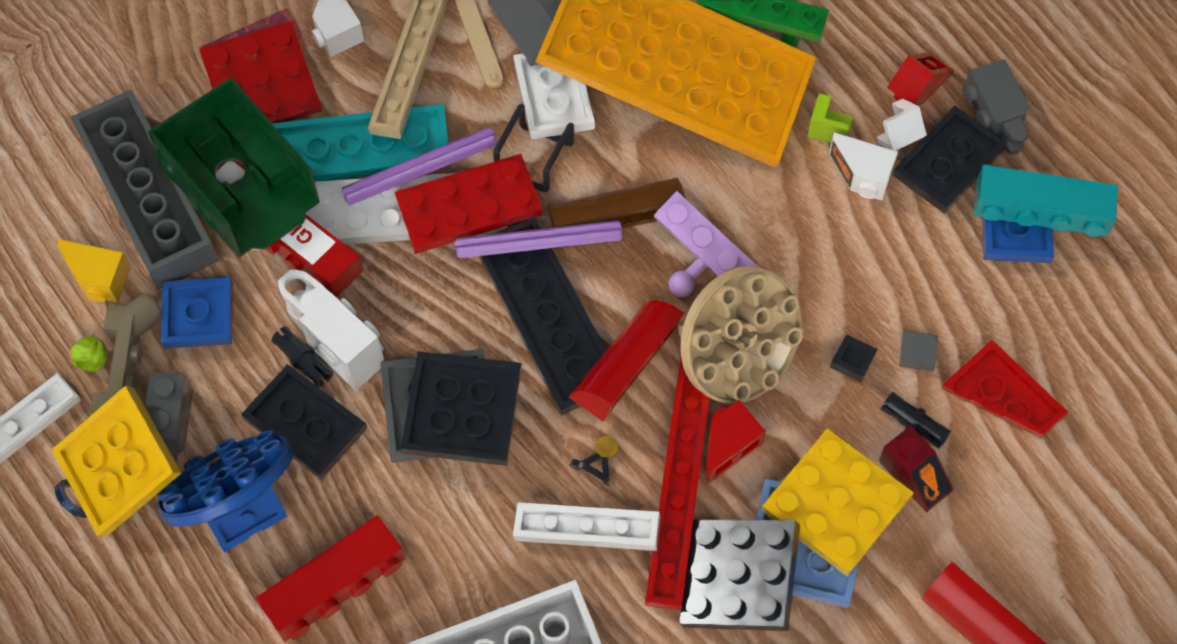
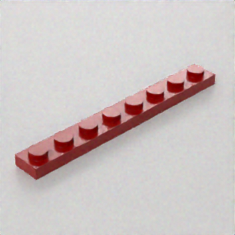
[645,357,710,611]

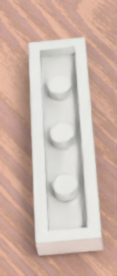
[513,502,660,551]

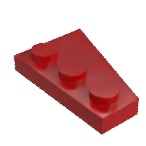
[941,340,1068,439]

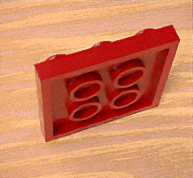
[199,21,322,124]

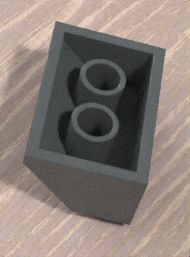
[488,0,561,67]

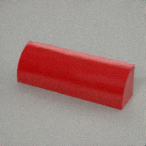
[569,300,684,421]
[922,562,1047,644]

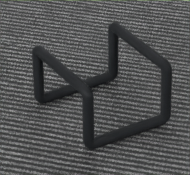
[493,104,574,192]

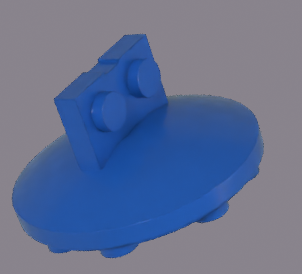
[157,430,293,552]

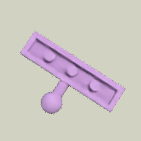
[654,191,758,298]

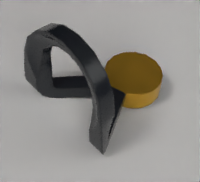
[569,436,619,487]

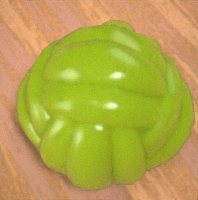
[70,336,108,372]

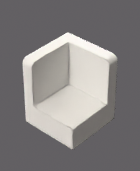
[877,99,927,151]

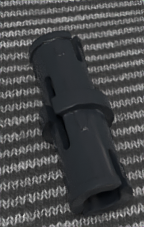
[271,326,333,388]
[880,392,952,449]

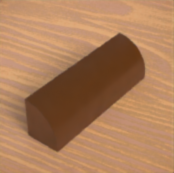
[547,178,686,229]

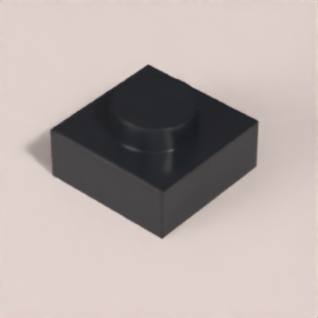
[830,334,878,382]

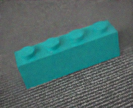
[973,165,1118,237]

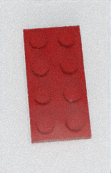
[394,154,543,254]

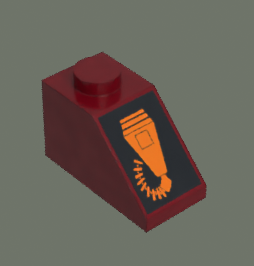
[879,425,954,513]

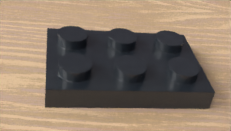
[892,106,1007,214]
[241,364,367,480]

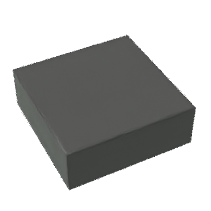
[899,331,938,371]

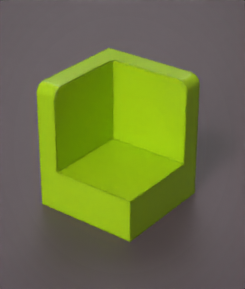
[807,93,853,143]

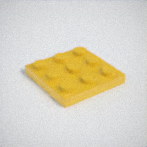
[52,386,181,537]
[761,428,914,577]

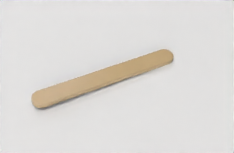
[454,0,503,88]

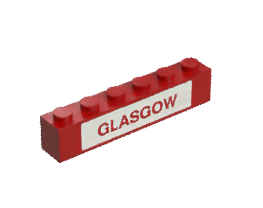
[216,161,363,298]

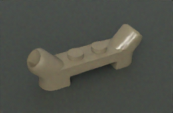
[90,293,162,416]

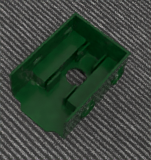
[148,77,320,258]

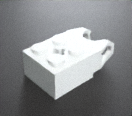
[278,269,384,391]

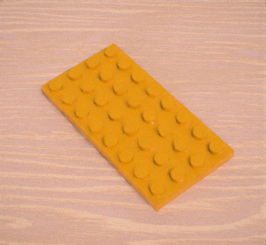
[535,0,817,168]

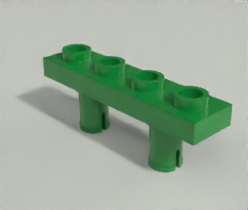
[697,0,829,47]

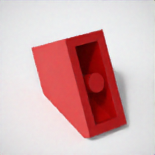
[887,52,955,105]
[704,400,766,483]

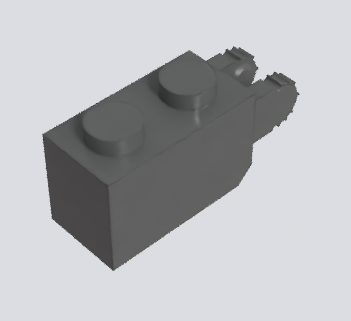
[963,59,1030,155]
[145,373,193,463]

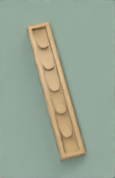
[368,0,449,139]

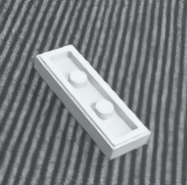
[0,372,81,464]

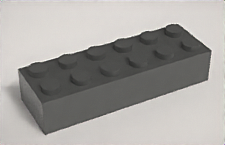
[71,90,219,290]

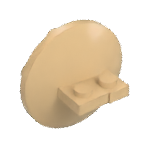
[677,266,803,404]

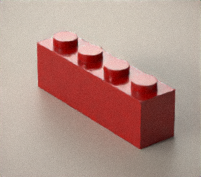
[255,515,405,642]

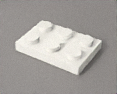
[513,53,595,140]

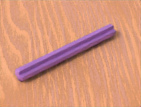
[342,128,497,205]
[455,221,622,258]

